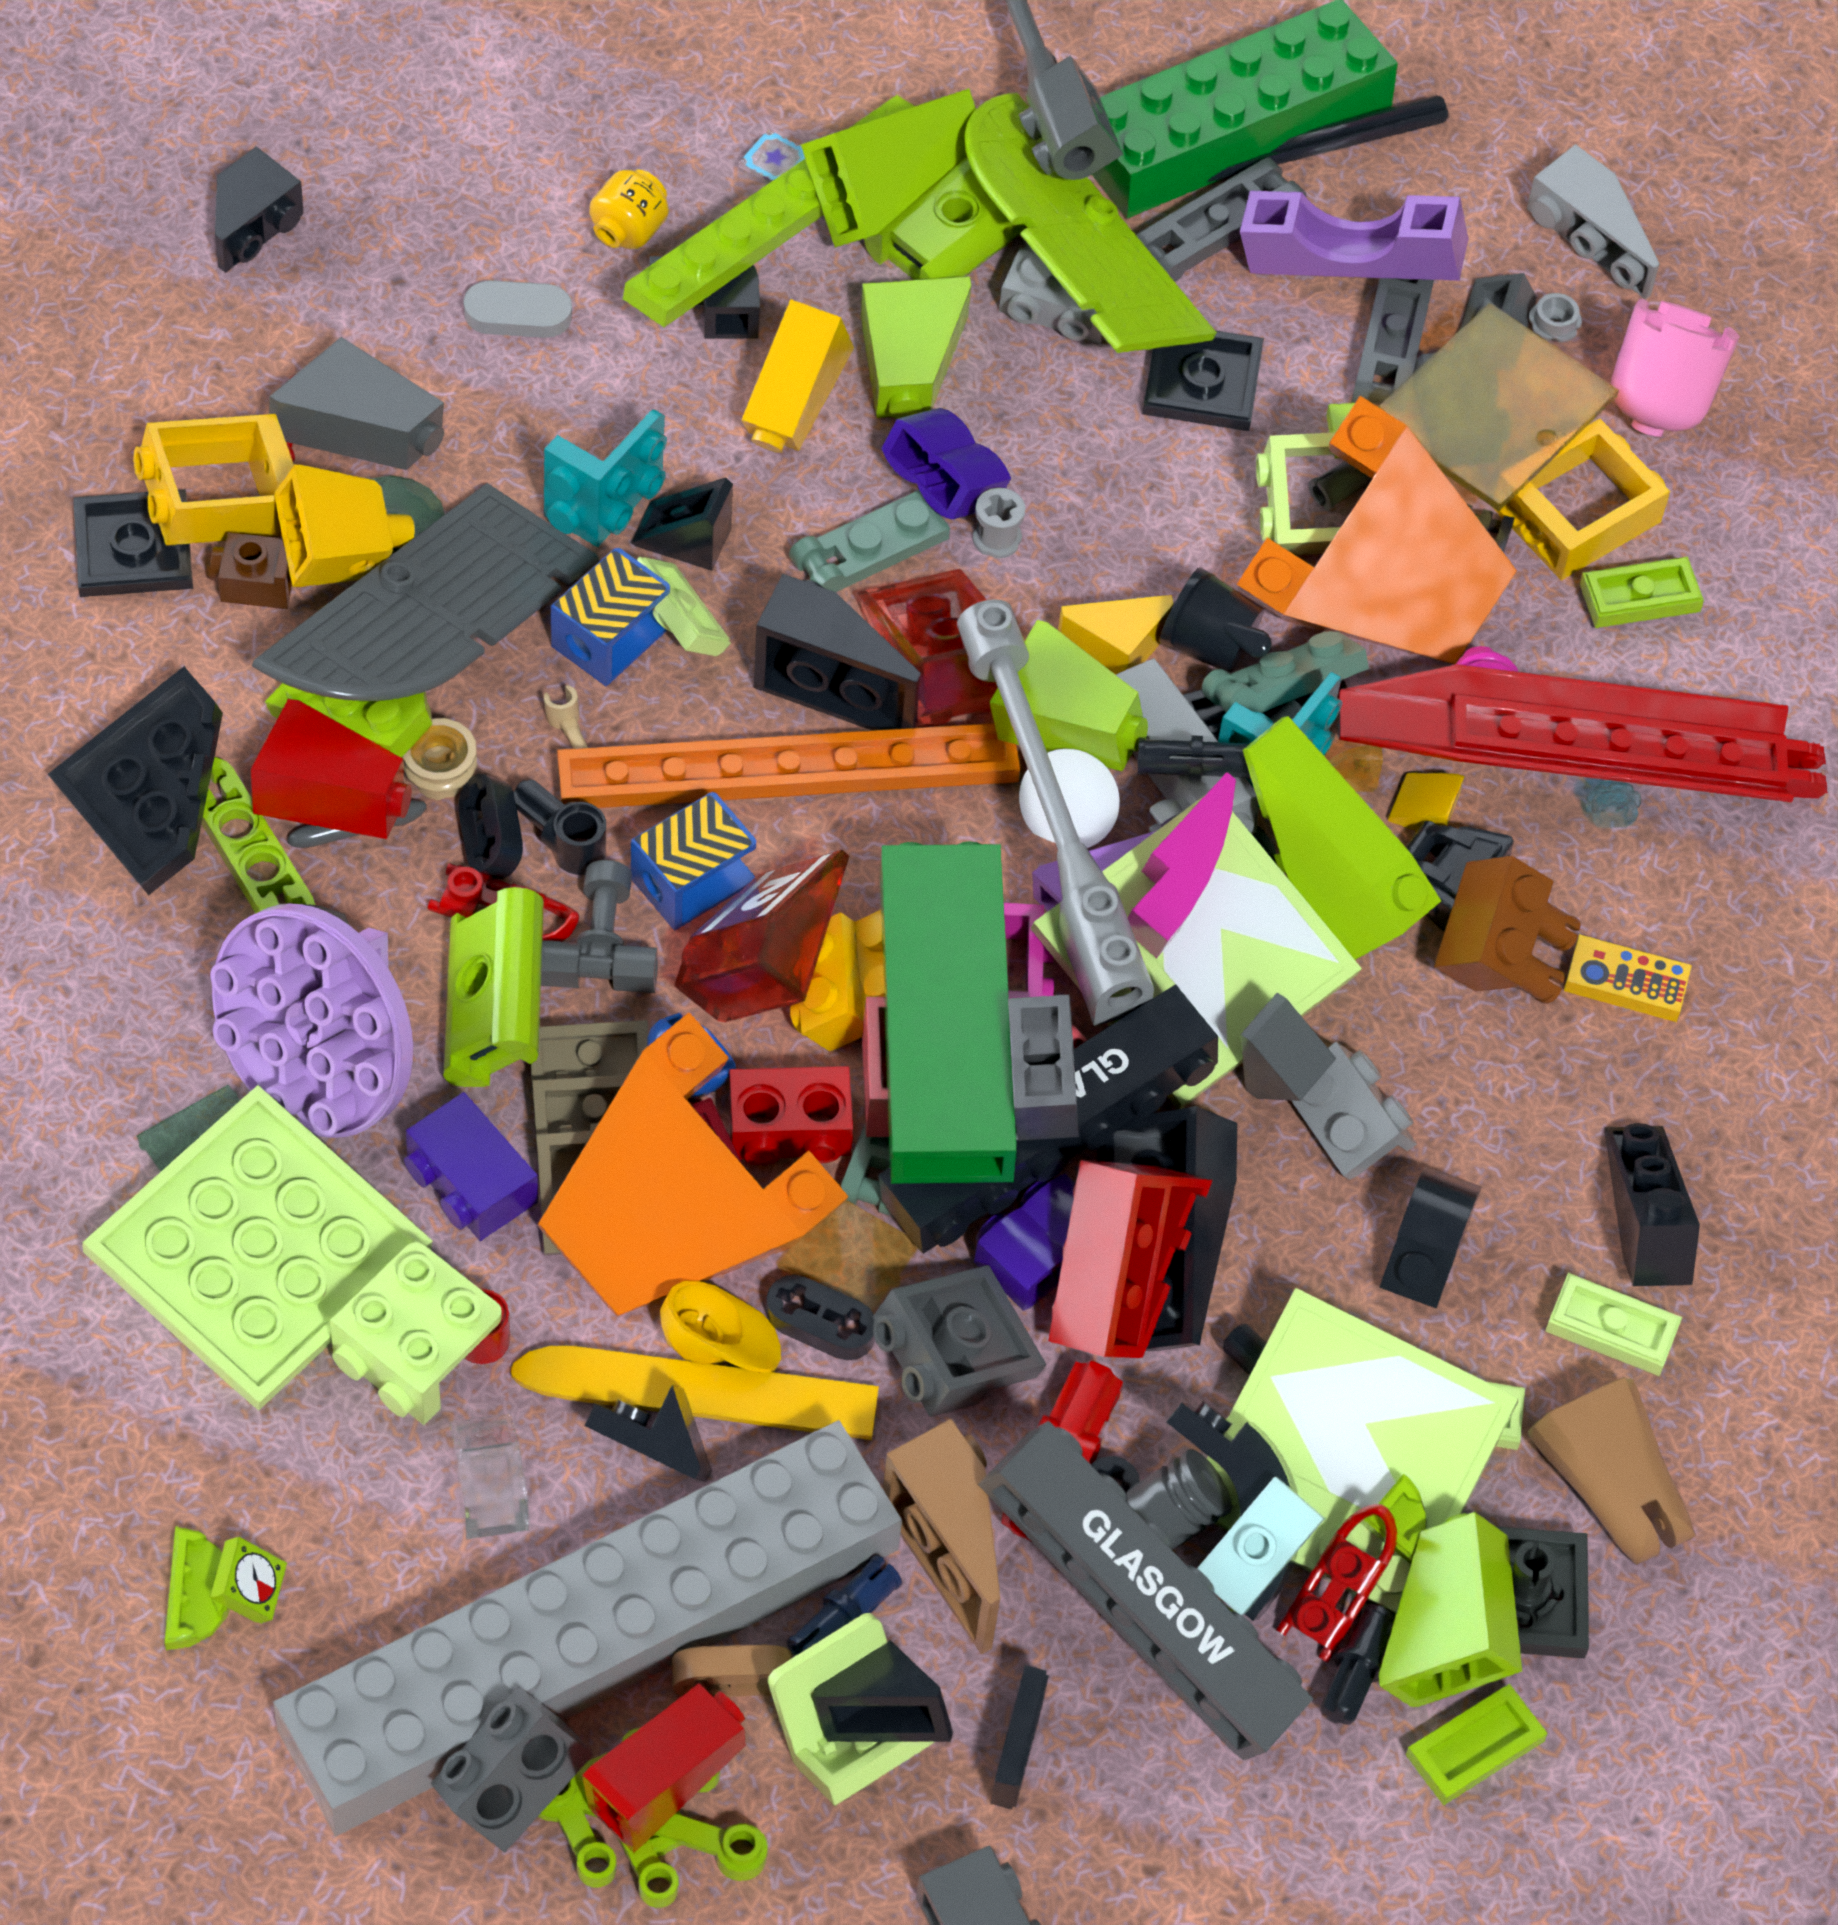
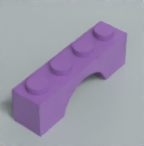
[1240,191,1468,281]

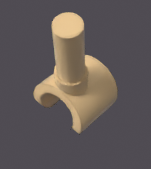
[544,686,588,749]

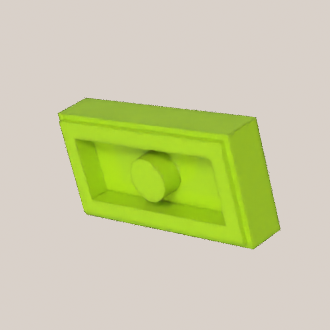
[1579,557,1704,628]

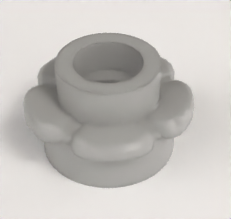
[1529,293,1582,343]

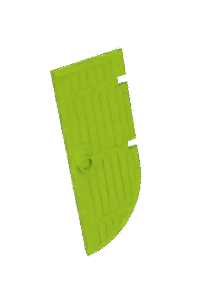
[965,93,1217,353]

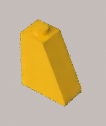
[741,299,854,453]

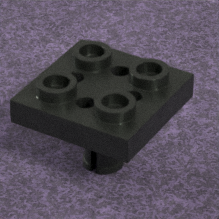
[1495,1526,1589,1659]

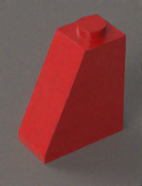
[251,698,412,839]
[582,1684,746,1854]

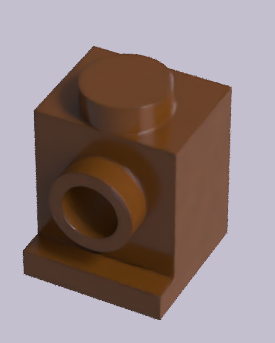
[210,532,292,610]

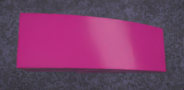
[1128,772,1236,958]

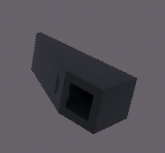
[1604,1123,1700,1286]

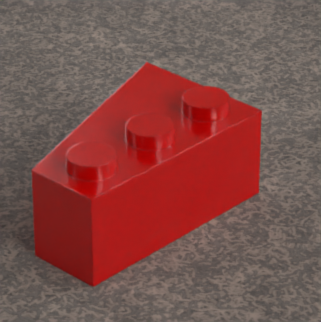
[1048,1160,1213,1358]

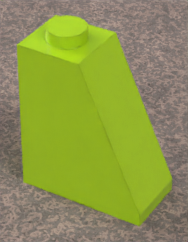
[860,277,971,419]
[989,620,1148,771]
[1379,1512,1523,1707]

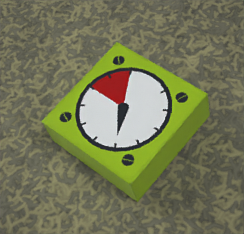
[210,1537,287,1623]

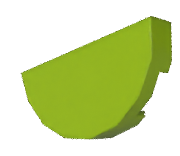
[165,1526,230,1650]

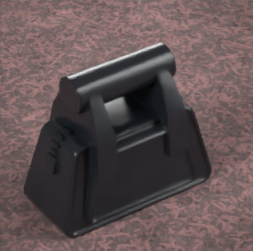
[1405,820,1514,933]

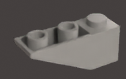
[1527,144,1660,300]

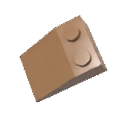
[883,1419,1001,1655]

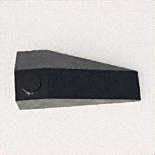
[1097,1106,1237,1351]

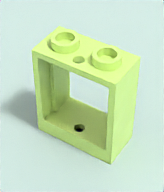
[1256,432,1341,555]

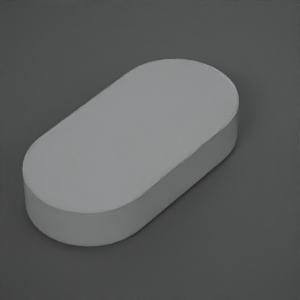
[464,281,572,338]

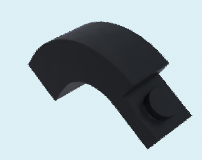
[1166,1401,1298,1621]

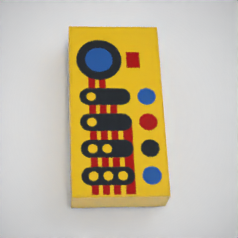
[1564,934,1692,1022]

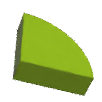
[1363,1474,1427,1564]

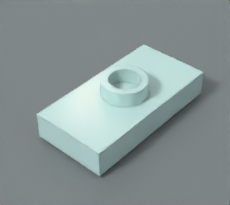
[1197,1477,1325,1615]

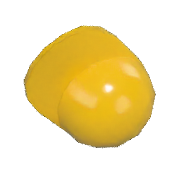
[660,1281,781,1373]

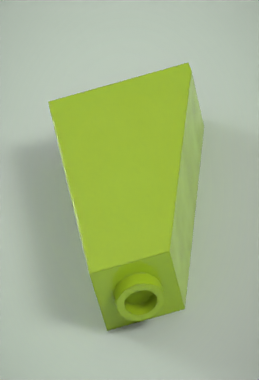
[801,88,976,248]

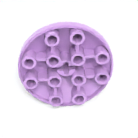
[210,904,413,1138]

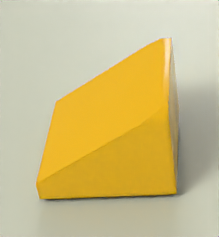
[1388,773,1465,831]

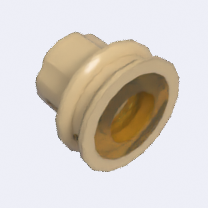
[402,718,477,800]

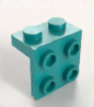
[544,409,667,547]

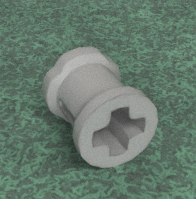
[972,488,1026,559]

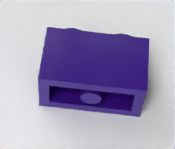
[404,1092,538,1241]

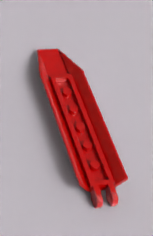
[1339,664,1828,803]

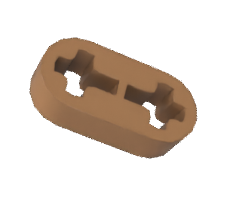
[672,1645,793,1697]

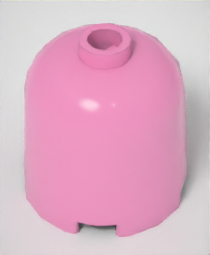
[1610,299,1740,437]

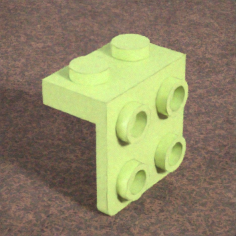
[330,1242,502,1425]
[768,1613,935,1806]

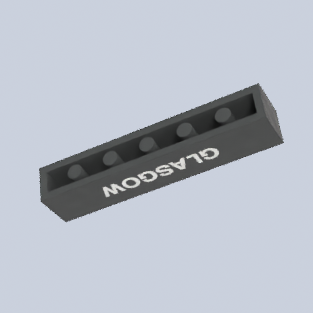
[978,1421,1313,1761]

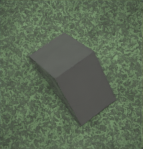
[1240,993,1336,1101]

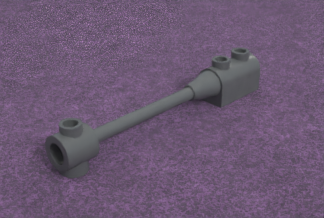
[1005,0,1123,180]

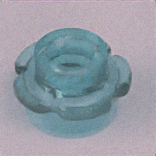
[1585,780,1642,828]

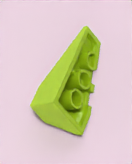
[1243,716,1441,960]

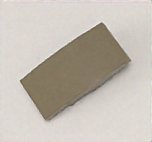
[530,1020,649,1256]

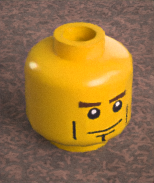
[589,169,669,250]

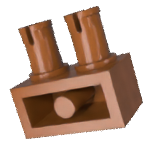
[1434,856,1581,1004]

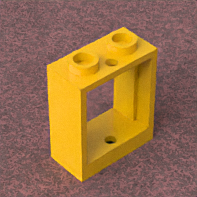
[133,414,294,546]
[1492,419,1671,581]

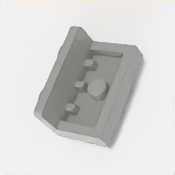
[1291,1042,1417,1180]

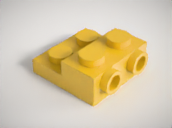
[786,910,884,1051]

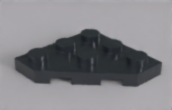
[48,666,223,896]

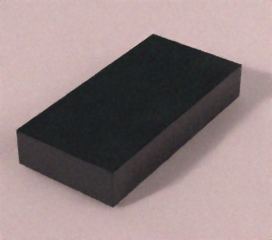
[990,1665,1049,1809]

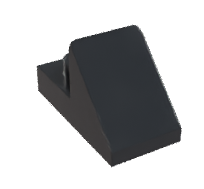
[584,1385,712,1482]

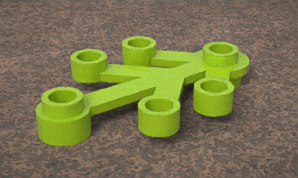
[538,1728,768,1908]

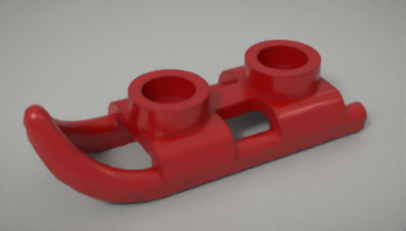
[427,863,580,942]
[1276,1504,1397,1663]

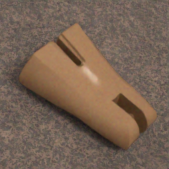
[1528,1377,1696,1565]

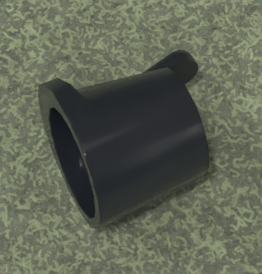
[1160,567,1272,673]

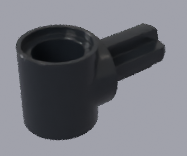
[514,779,606,875]

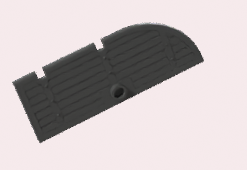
[252,483,599,701]

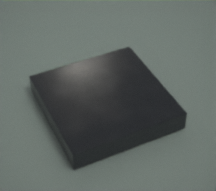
[1142,330,1264,431]
[73,489,193,597]

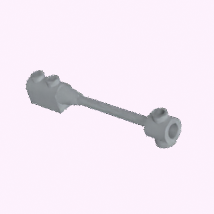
[957,599,1154,1026]

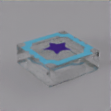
[738,129,805,187]

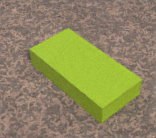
[1406,1683,1548,1806]

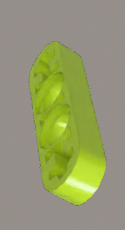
[201,757,315,913]

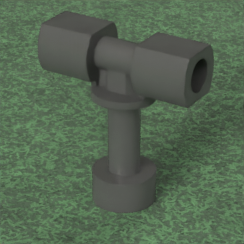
[541,860,658,993]

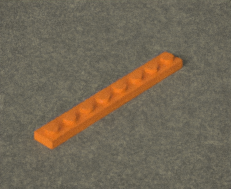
[557,723,1020,808]

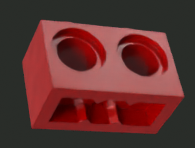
[728,1066,853,1165]

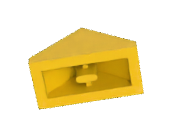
[1058,595,1174,675]

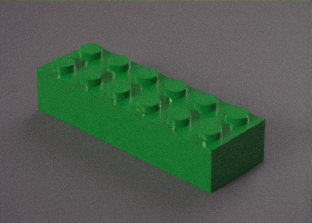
[1092,0,1398,219]

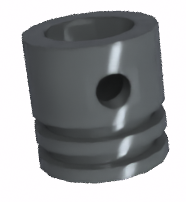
[1127,1449,1232,1550]

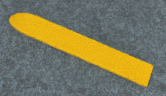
[511,1346,879,1440]

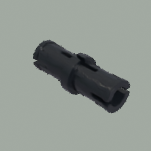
[1137,735,1251,782]

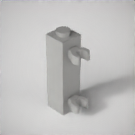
[1116,658,1258,834]

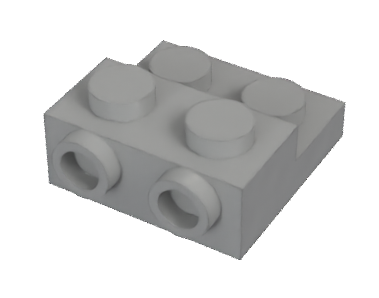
[999,243,1103,344]

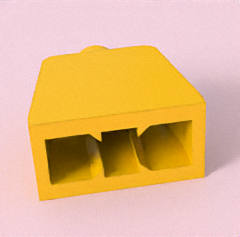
[274,464,415,587]

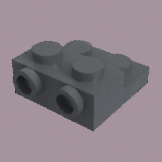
[873,1265,1047,1417]

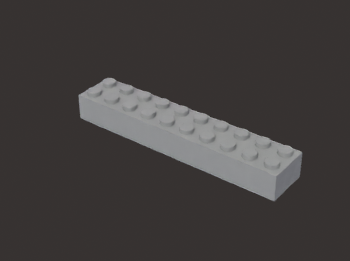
[273,1420,902,1837]

